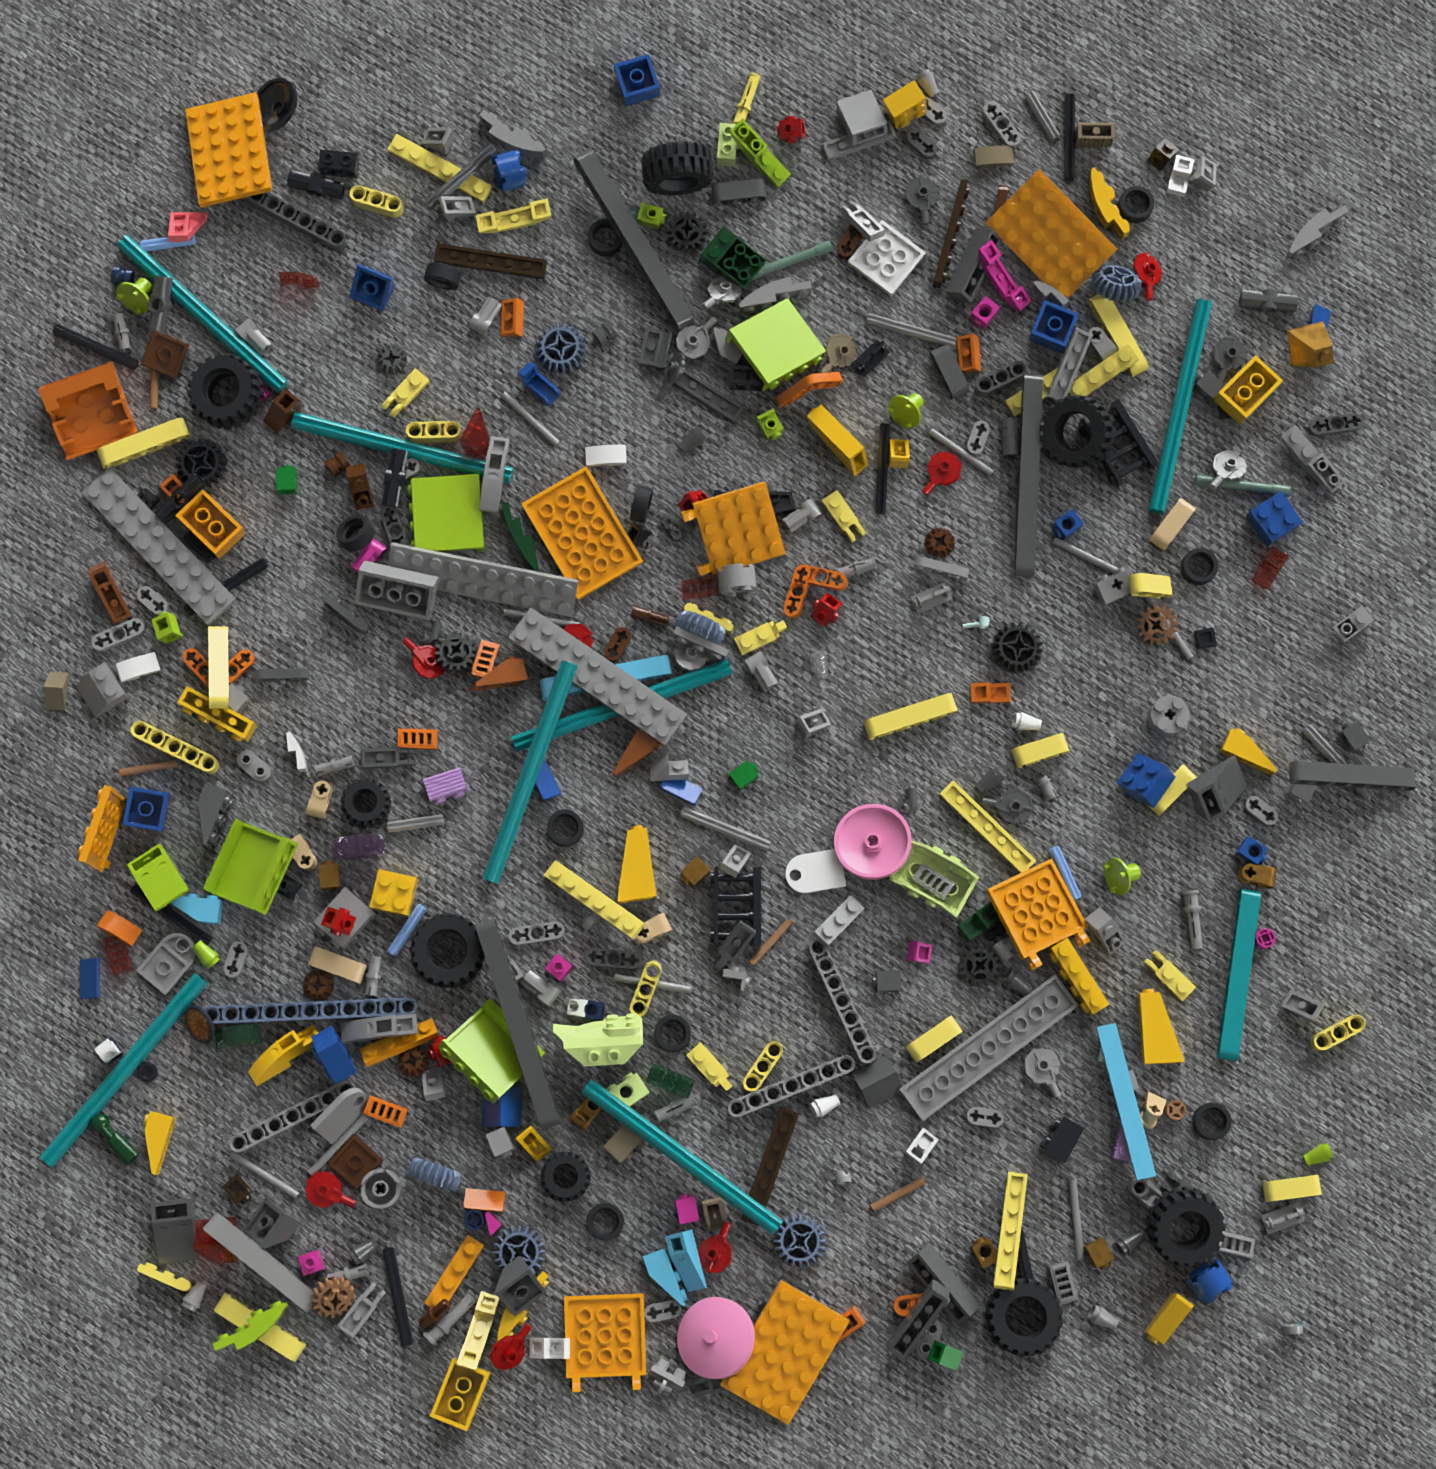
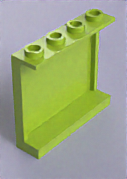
[725,298,826,392]
[408,474,485,552]
[203,818,298,915]
[438,998,545,1104]

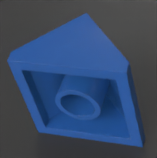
[349,264,395,311]
[482,1087,522,1127]

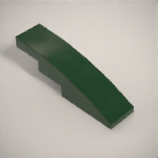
[501,502,540,572]
[956,901,1000,943]

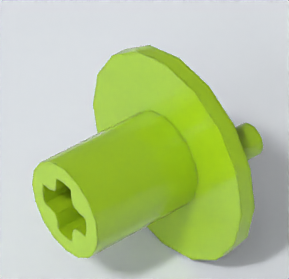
[116,278,152,315]
[887,393,924,429]
[1103,857,1141,896]

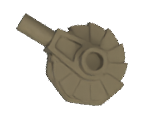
[819,333,856,373]

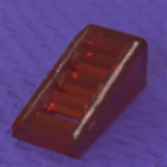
[682,574,722,600]
[103,936,134,976]

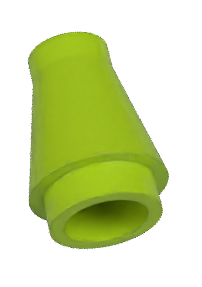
[192,940,220,969]
[1303,1143,1334,1166]

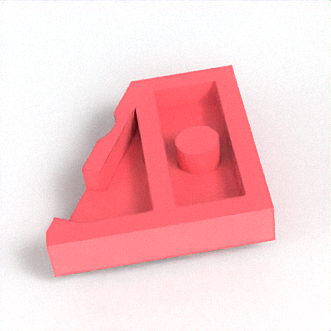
[168,212,207,242]

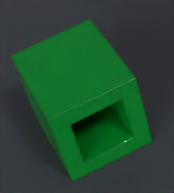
[276,465,298,495]
[729,760,759,791]
[928,1340,963,1371]

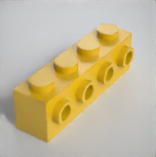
[177,686,257,743]
[1048,938,1110,1016]

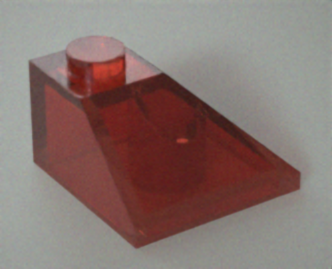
[460,408,490,460]
[193,1217,238,1264]

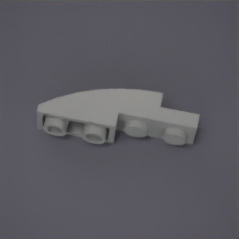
[479,110,546,158]
[1286,205,1349,259]
[739,277,812,314]
[1280,425,1345,494]
[479,436,510,513]
[340,1014,418,1043]

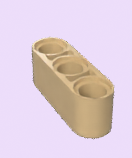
[1149,498,1196,551]
[308,946,367,984]

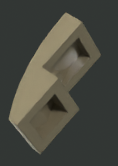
[973,146,1014,168]

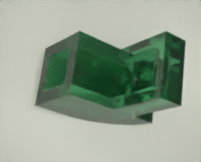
[215,1024,260,1050]
[646,1063,695,1099]

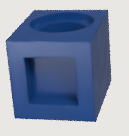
[1053,509,1084,541]
[1235,836,1268,865]

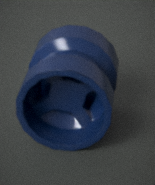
[111,266,135,285]
[464,1210,485,1230]

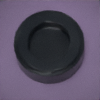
[137,1062,158,1082]

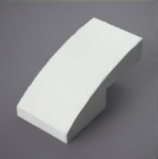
[1166,155,1194,197]
[585,445,627,467]
[116,652,160,683]
[286,732,308,772]
[529,1338,570,1359]

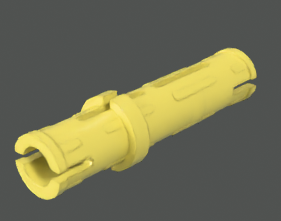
[733,73,761,124]

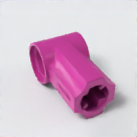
[351,538,387,573]

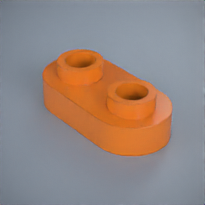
[893,1293,923,1316]

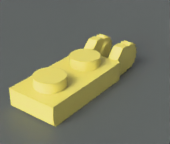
[381,368,430,418]
[821,490,866,542]
[684,602,734,635]
[1144,950,1196,1001]
[137,1262,192,1292]

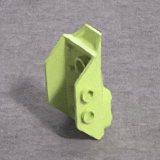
[889,840,979,917]
[553,1013,643,1066]

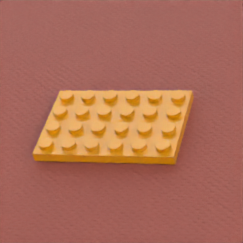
[185,92,273,208]
[985,169,1117,298]
[521,466,644,601]
[719,1280,850,1425]

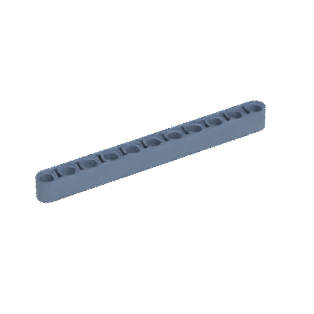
[202,998,418,1025]

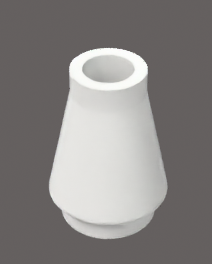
[1012,711,1042,731]
[809,1094,840,1118]

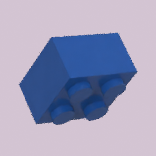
[614,54,660,106]
[1028,300,1079,354]
[1246,491,1303,547]
[1117,753,1176,808]
[123,786,171,832]
[311,1026,357,1084]

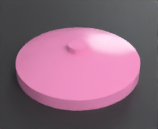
[834,804,912,880]
[677,1297,755,1379]

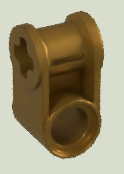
[1237,864,1277,889]
[568,1098,602,1132]

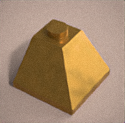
[1287,321,1334,368]

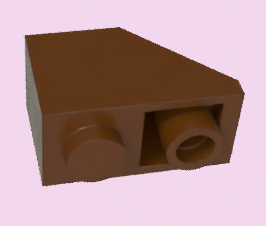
[263,388,303,434]
[346,463,374,510]

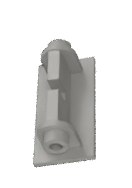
[910,582,953,614]
[1261,1202,1305,1234]

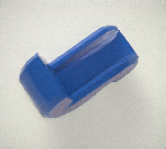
[517,362,560,406]

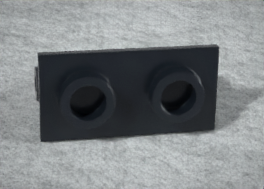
[851,340,890,378]

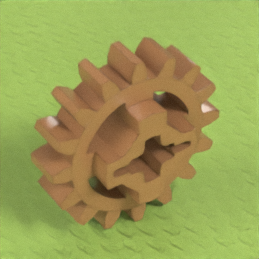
[1137,604,1179,646]
[311,1275,356,1318]

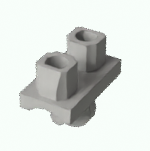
[648,1358,686,1395]

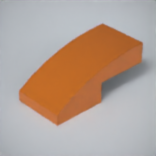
[971,682,1011,703]
[96,910,143,947]

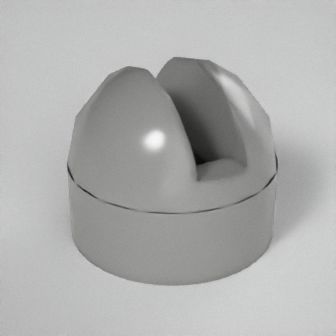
[836,1170,852,1185]

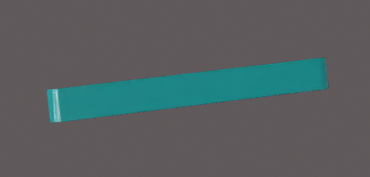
[1216,888,1261,1062]

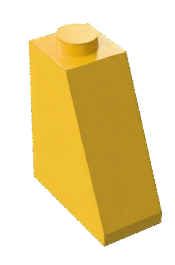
[1144,1293,1194,1345]

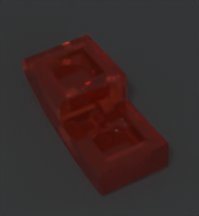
[279,272,320,290]
[1251,546,1289,590]

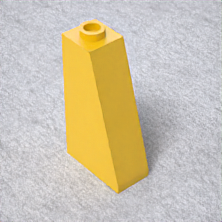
[807,405,869,477]
[618,825,657,904]
[1137,989,1184,1065]

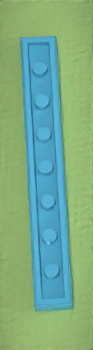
[1096,1023,1156,1181]

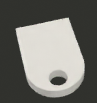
[785,849,846,893]

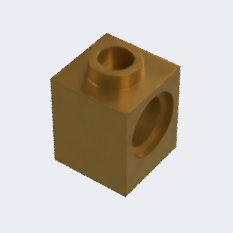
[681,856,711,887]
[318,861,342,890]
[971,1236,998,1269]
[1083,1237,1114,1270]

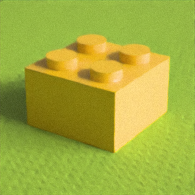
[883,80,927,129]
[369,869,418,918]

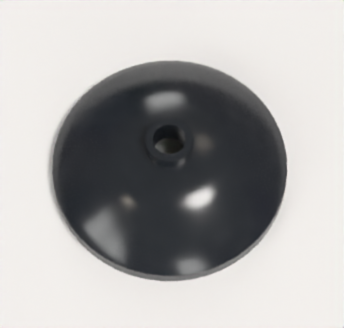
[257,78,298,132]

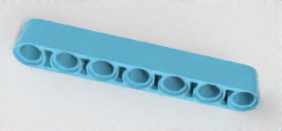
[539,655,672,700]

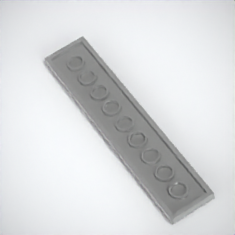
[82,467,237,626]
[388,542,579,617]
[508,607,687,746]
[899,974,1079,1121]

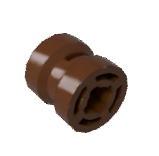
[324,451,350,477]

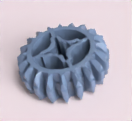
[1091,264,1142,303]
[535,323,586,374]
[675,610,726,645]
[408,1157,462,1191]
[773,1214,827,1268]
[492,1225,546,1274]

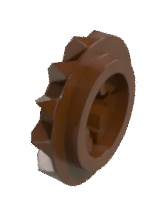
[925,527,955,558]
[303,969,334,1001]
[398,1046,429,1077]

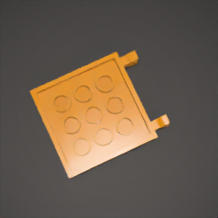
[681,481,786,576]
[77,785,127,873]
[986,859,1090,971]
[564,1293,646,1392]

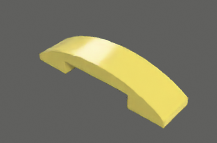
[476,198,552,234]
[457,1291,500,1371]

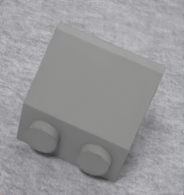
[76,662,129,718]

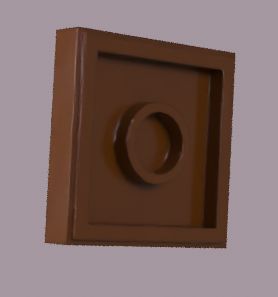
[140,330,190,379]
[328,1134,384,1190]

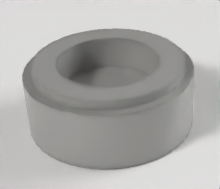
[1283,1324,1303,1335]

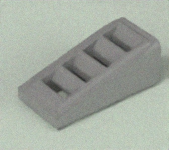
[911,863,955,902]
[1219,1231,1255,1259]
[1047,1261,1078,1305]

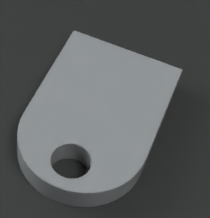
[136,933,197,996]
[310,1088,368,1145]

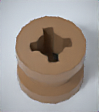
[1164,1100,1186,1121]

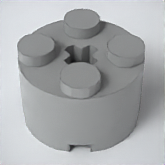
[717,564,757,599]
[1147,695,1189,737]
[361,1169,403,1209]

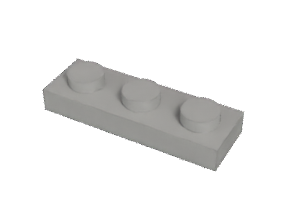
[672,626,729,660]
[812,895,865,948]

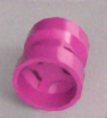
[1254,928,1276,949]

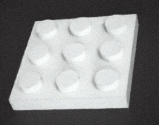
[847,220,926,297]

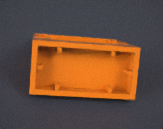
[38,361,138,460]

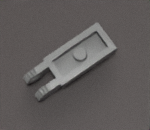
[840,202,885,242]
[337,1282,386,1339]

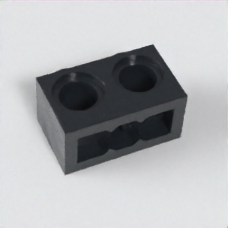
[318,149,360,178]
[729,365,765,391]

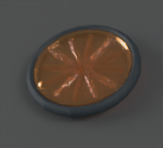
[184,1005,215,1044]

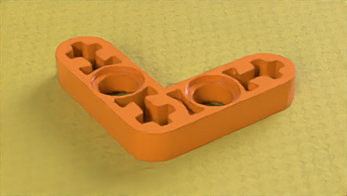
[776,372,843,408]
[783,565,848,619]
[182,648,255,688]

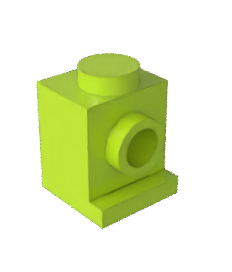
[637,202,666,230]
[756,408,784,441]
[152,612,183,644]

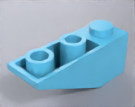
[171,893,223,925]
[665,1229,707,1292]
[643,1248,688,1306]

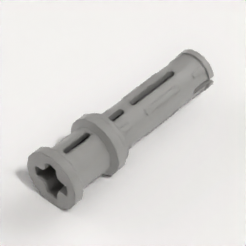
[1182,890,1203,950]
[423,1293,476,1346]

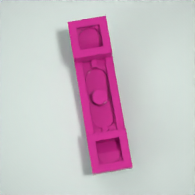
[978,239,1032,312]

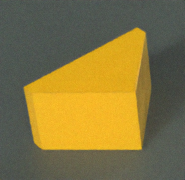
[889,439,910,468]
[516,1125,552,1162]

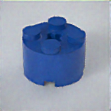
[491,150,527,193]
[1185,1259,1233,1304]

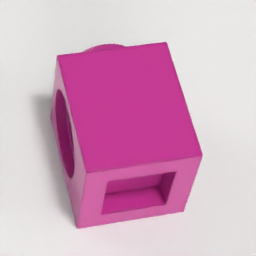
[970,296,1000,329]
[545,954,573,983]
[675,1194,699,1224]
[298,1250,326,1276]

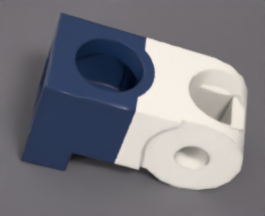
[566,999,606,1021]
[94,1038,124,1064]

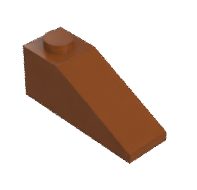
[88,561,132,624]
[468,656,528,692]
[612,728,661,778]

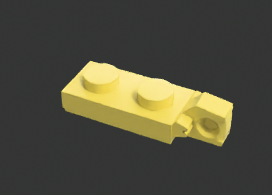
[734,620,787,656]
[686,1042,732,1091]

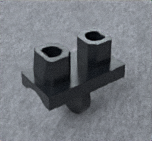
[277,874,303,901]

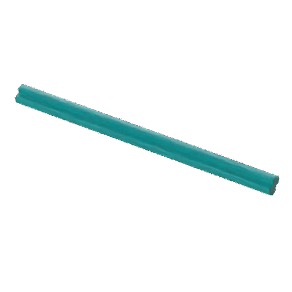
[117,235,288,394]
[1149,298,1212,515]
[291,412,513,484]
[511,659,733,752]
[482,660,578,884]
[39,973,208,1167]
[581,1079,783,1235]

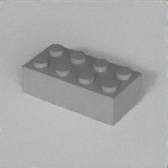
[354,561,439,620]

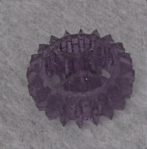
[332,834,385,860]

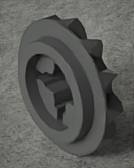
[377,345,407,374]

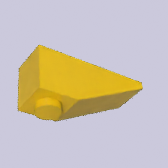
[1219,728,1277,776]
[143,1111,176,1175]

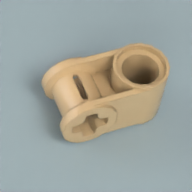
[306,781,333,820]
[291,834,317,871]
[635,913,672,943]
[1140,1091,1167,1129]

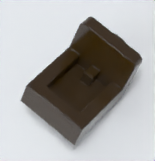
[1147,138,1180,171]
[222,1174,253,1205]

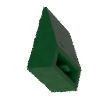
[699,226,767,289]

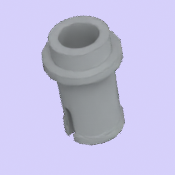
[1037,776,1058,801]

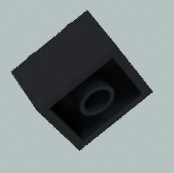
[1039,1116,1084,1164]

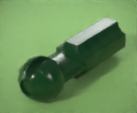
[90,1114,140,1166]

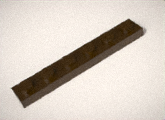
[932,179,970,288]
[434,243,548,280]
[741,1107,799,1226]

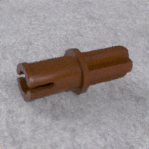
[631,605,669,627]
[418,1299,451,1330]

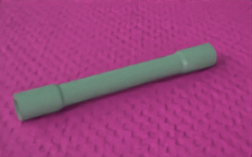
[752,240,833,281]
[1195,474,1291,497]

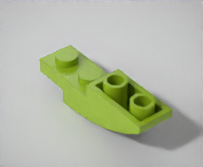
[729,118,791,188]
[213,1301,288,1351]

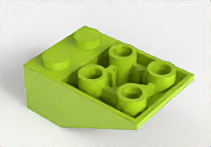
[127,843,189,912]

